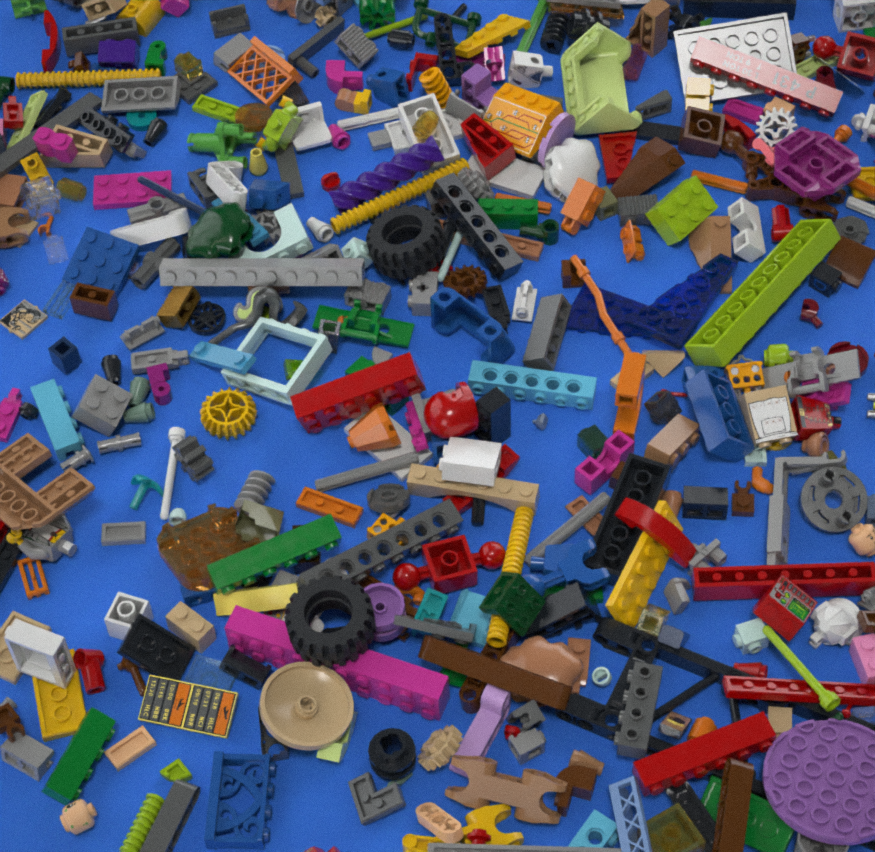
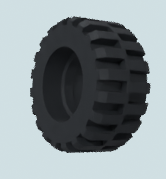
[366,205,447,280]
[285,575,376,667]

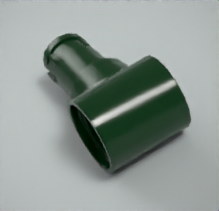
[0,76,15,109]
[519,219,559,246]

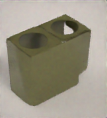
[235,499,284,544]

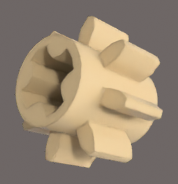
[314,5,337,27]

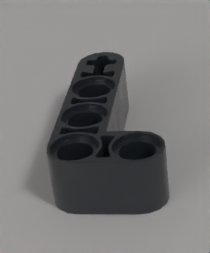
[434,12,475,87]

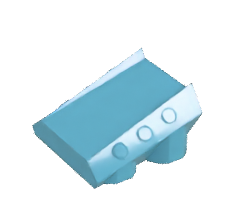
[448,589,492,649]

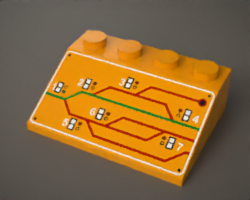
[483,82,564,158]

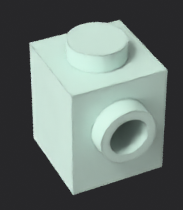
[732,618,769,655]

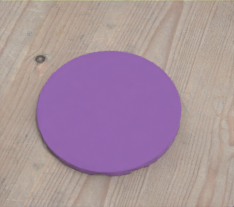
[762,718,875,845]

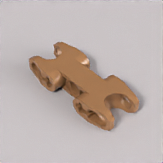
[0,206,30,249]
[445,755,568,824]

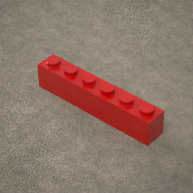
[632,711,776,797]

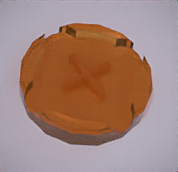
[235,103,273,132]

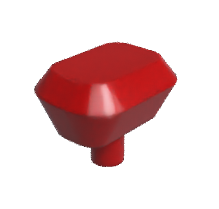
[504,725,521,740]

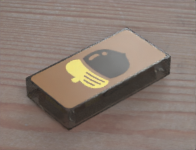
[658,711,693,740]

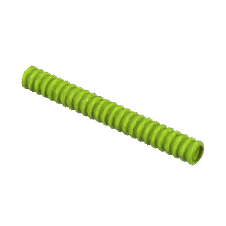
[119,793,165,852]

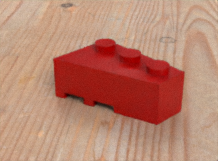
[460,113,516,180]

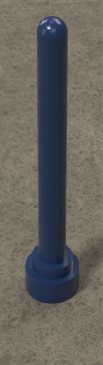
[137,176,206,215]

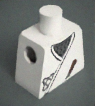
[507,51,553,89]

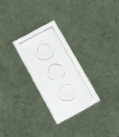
[384,109,463,155]
[468,155,546,199]
[344,412,433,482]

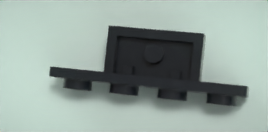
[78,106,135,154]

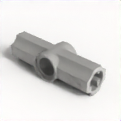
[127,193,188,224]

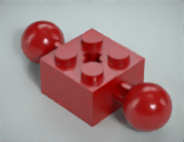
[812,31,875,82]
[392,534,506,594]

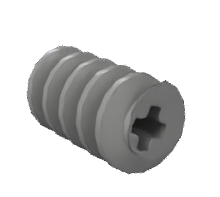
[234,470,276,516]

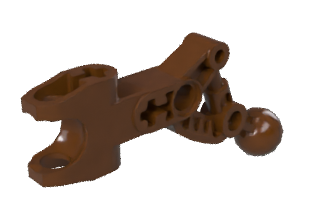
[721,130,847,222]

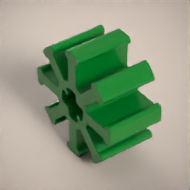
[359,0,395,30]

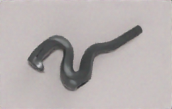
[208,287,308,345]

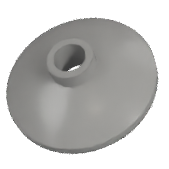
[295,0,322,24]

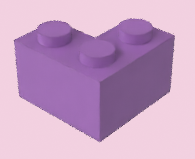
[461,63,498,110]

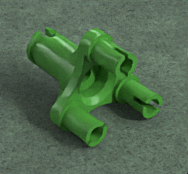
[187,122,257,169]

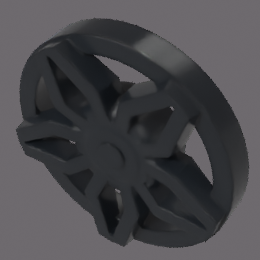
[188,301,226,335]

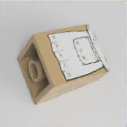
[738,385,798,449]

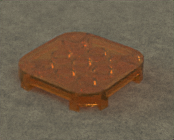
[156,503,261,591]

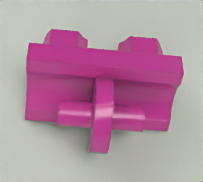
[484,46,505,82]

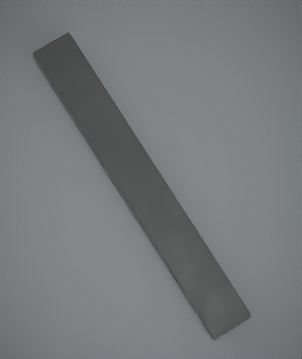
[0,92,102,178]

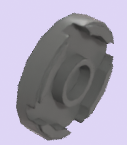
[367,483,410,513]

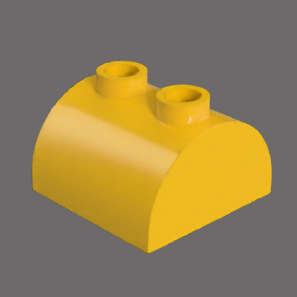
[115,0,165,37]

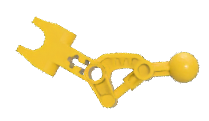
[402,804,524,852]

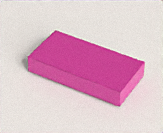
[722,98,765,126]

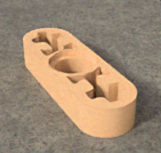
[415,802,464,843]

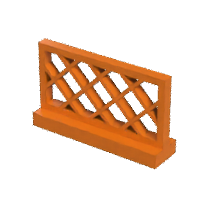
[227,36,304,107]

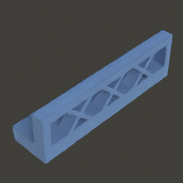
[609,776,652,852]

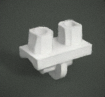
[851,104,875,142]

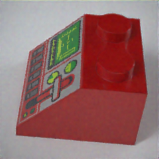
[753,573,818,641]

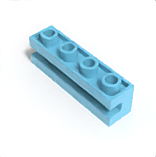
[30,379,85,462]

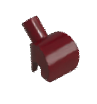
[800,299,823,329]

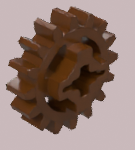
[443,265,488,299]

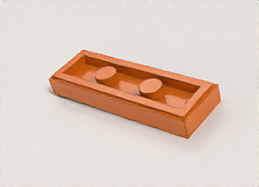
[296,486,364,529]

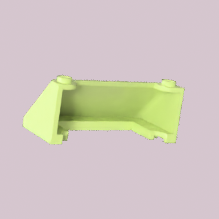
[561,22,642,136]

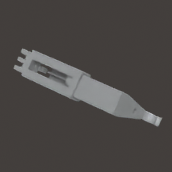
[766,449,848,565]

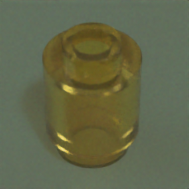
[412,110,439,139]
[56,177,87,201]

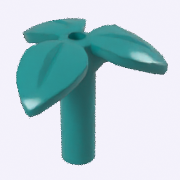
[129,474,163,510]

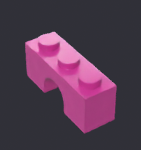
[574,429,635,495]

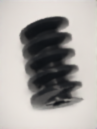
[540,12,569,54]

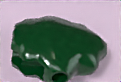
[186,202,255,259]

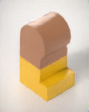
[335,88,372,115]

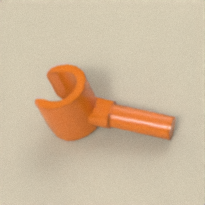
[38,216,54,238]

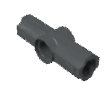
[130,237,181,290]

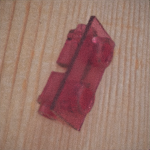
[623,43,648,81]

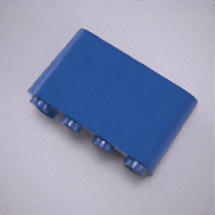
[430,287,515,364]

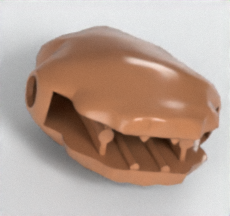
[500,636,583,707]

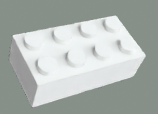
[398,93,460,175]

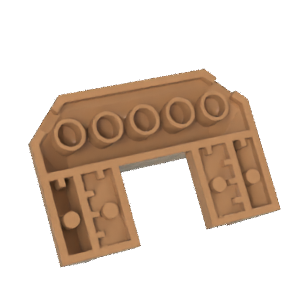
[0,433,95,530]

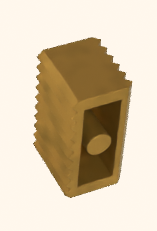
[157,286,201,328]

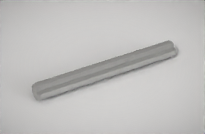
[315,451,419,492]
[524,492,610,567]

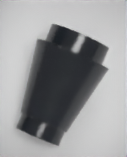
[143,118,168,147]
[101,355,121,386]

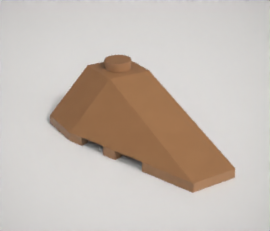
[688,216,732,294]

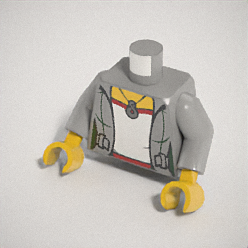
[6,514,77,562]

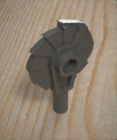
[834,215,870,244]

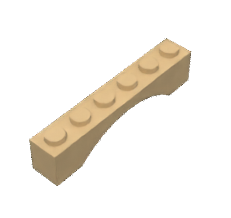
[407,463,540,516]

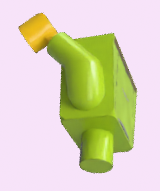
[255,95,304,152]

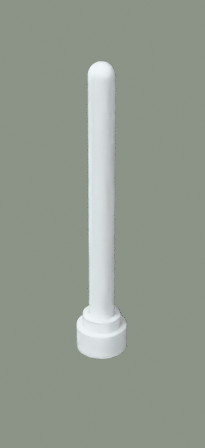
[160,427,186,520]

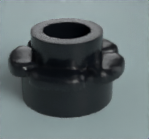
[18,402,39,421]

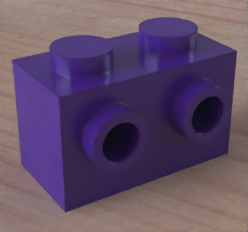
[98,39,140,69]

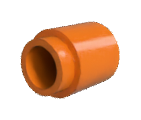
[687,716,717,741]

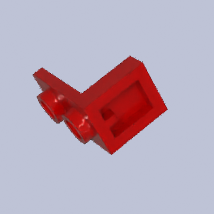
[406,52,439,92]

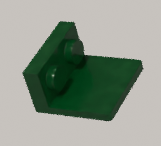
[479,572,546,637]

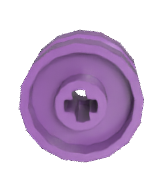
[364,582,406,642]

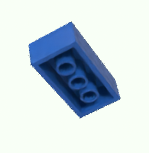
[685,369,755,463]

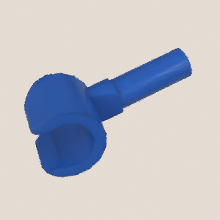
[90,63,117,72]

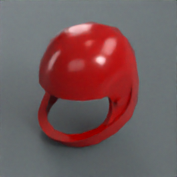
[423,382,479,439]

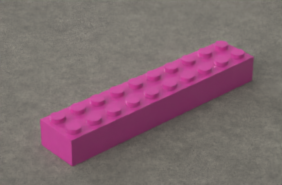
[224,605,450,721]

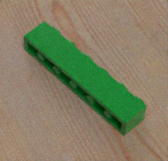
[207,514,342,595]

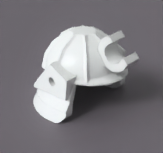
[809,598,863,649]

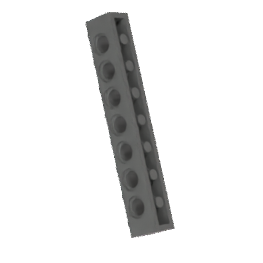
[296,498,463,587]

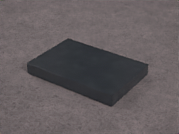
[117,613,196,681]

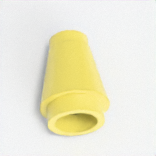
[249,148,268,176]

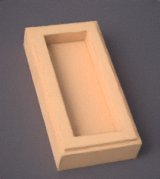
[104,725,157,772]

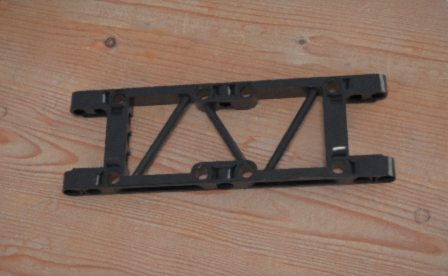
[554,617,875,851]

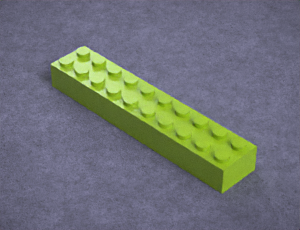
[684,219,841,367]

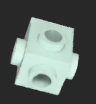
[341,237,373,269]

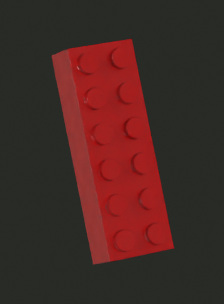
[290,352,426,434]

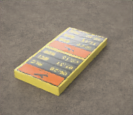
[138,675,239,739]

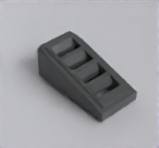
[635,90,672,121]

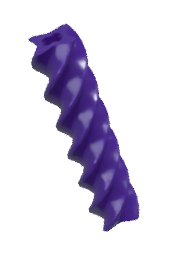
[328,135,445,215]

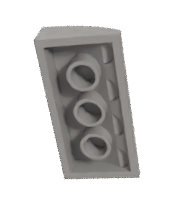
[101,76,181,113]

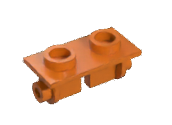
[620,220,645,263]

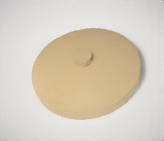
[259,662,354,751]

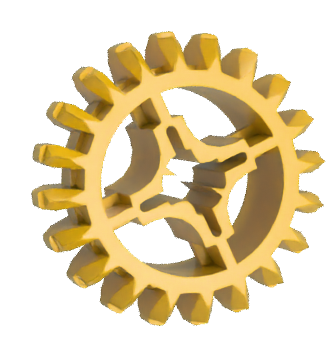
[200,386,257,441]

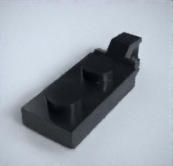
[33,86,72,129]
[481,284,510,334]

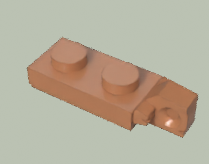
[568,637,591,694]

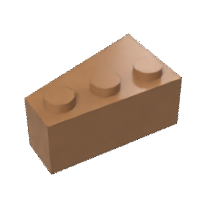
[625,0,670,58]
[644,413,700,473]

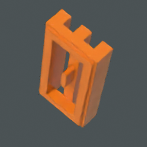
[17,557,50,600]

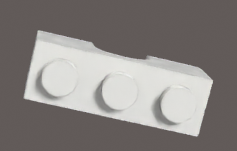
[727,197,766,263]

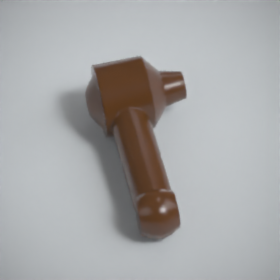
[117,657,146,697]

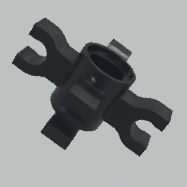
[668,4,705,40]

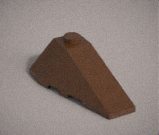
[610,137,685,199]

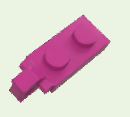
[0,387,23,443]
[405,401,429,452]

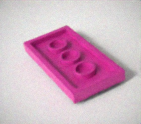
[93,170,172,210]

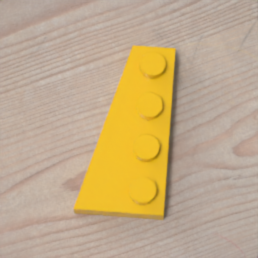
[455,14,531,58]

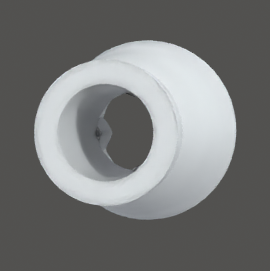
[306,217,334,242]

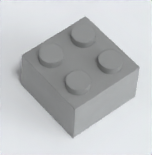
[72,374,133,437]

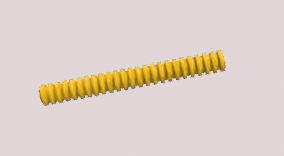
[15,68,162,89]
[330,158,470,234]
[486,506,534,648]

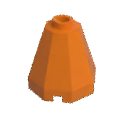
[346,402,401,451]

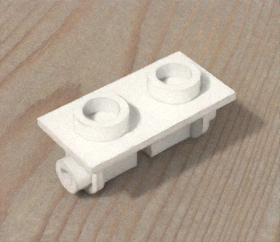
[512,280,537,322]

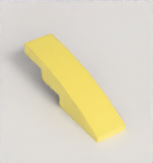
[213,582,299,616]

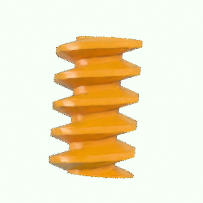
[419,67,452,108]

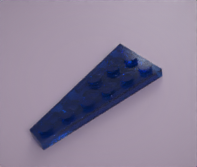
[626,253,739,350]
[565,283,698,343]

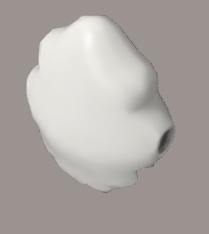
[542,138,600,203]

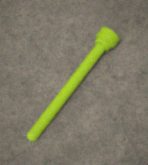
[364,14,428,40]
[762,625,841,712]

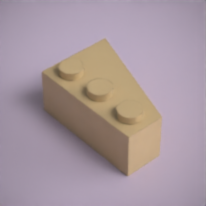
[40,124,113,168]

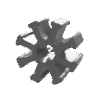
[172,435,215,482]

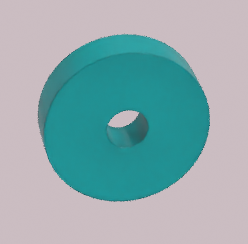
[127,110,158,131]

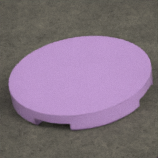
[538,112,576,167]

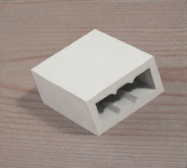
[439,437,502,486]

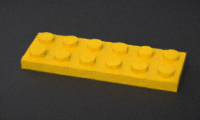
[605,500,683,628]

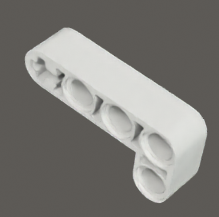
[206,161,248,210]
[110,208,192,246]

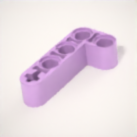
[449,684,511,779]

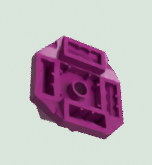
[774,127,861,202]

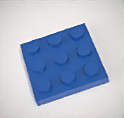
[62,227,141,298]

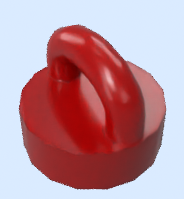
[321,172,341,192]

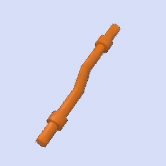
[570,255,632,354]

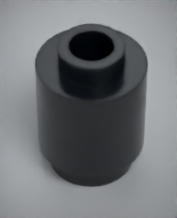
[387,28,415,50]

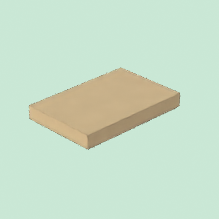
[0,611,52,685]

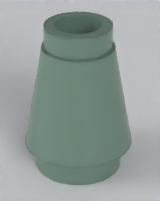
[128,377,151,408]
[123,402,156,423]

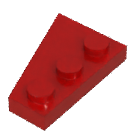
[598,131,637,183]

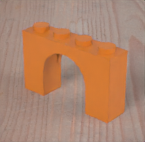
[613,351,646,441]

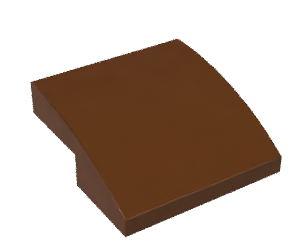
[826,235,875,289]

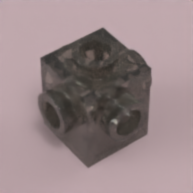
[644,391,682,425]

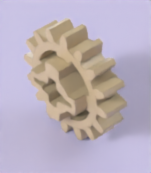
[418,725,463,771]

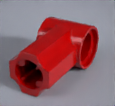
[771,205,794,242]
[73,648,106,695]

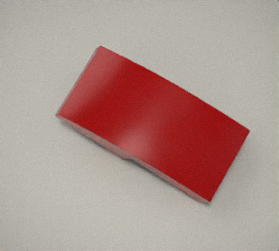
[723,114,756,150]

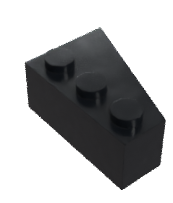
[474,386,511,443]

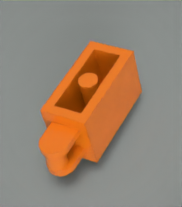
[560,177,606,235]

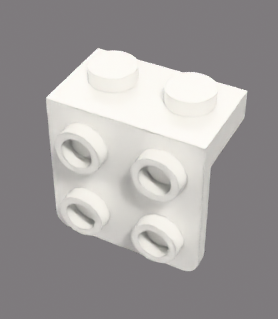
[292,101,332,151]

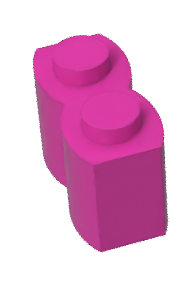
[33,127,78,163]

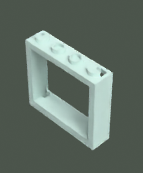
[221,317,333,406]

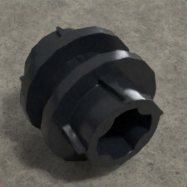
[566,8,610,42]
[368,728,416,780]

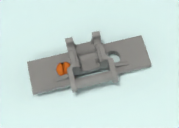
[762,346,861,399]

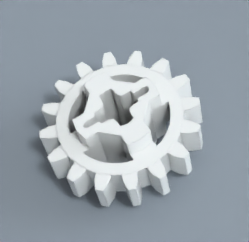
[755,107,798,147]

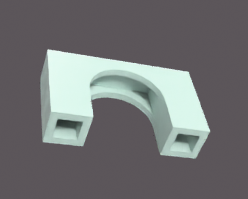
[228,203,314,258]

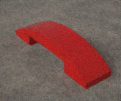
[41,10,61,73]
[442,444,520,514]
[615,497,697,568]

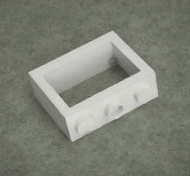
[4,619,76,689]

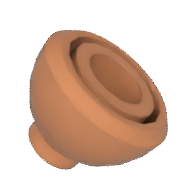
[802,432,829,457]

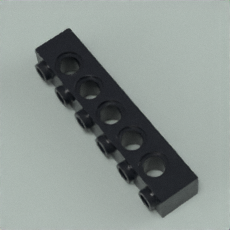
[430,173,524,281]

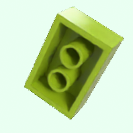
[645,175,718,246]

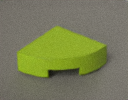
[159,758,193,783]

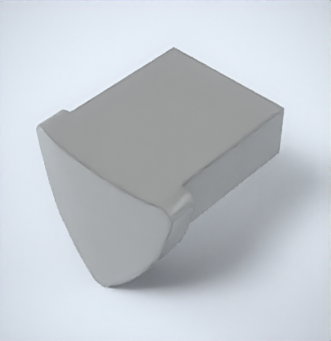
[663,578,691,614]

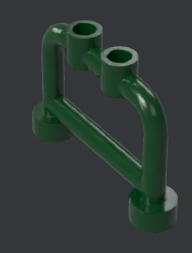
[412,0,482,48]

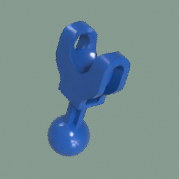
[522,539,611,597]

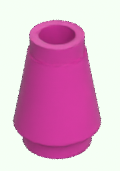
[328,124,350,149]

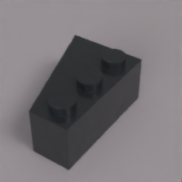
[526,582,602,639]

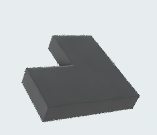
[174,72,218,105]
[348,772,406,826]

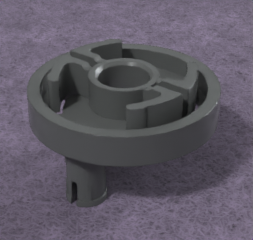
[800,467,868,534]

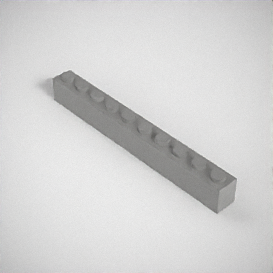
[159,258,365,286]

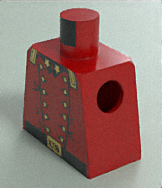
[791,395,842,441]

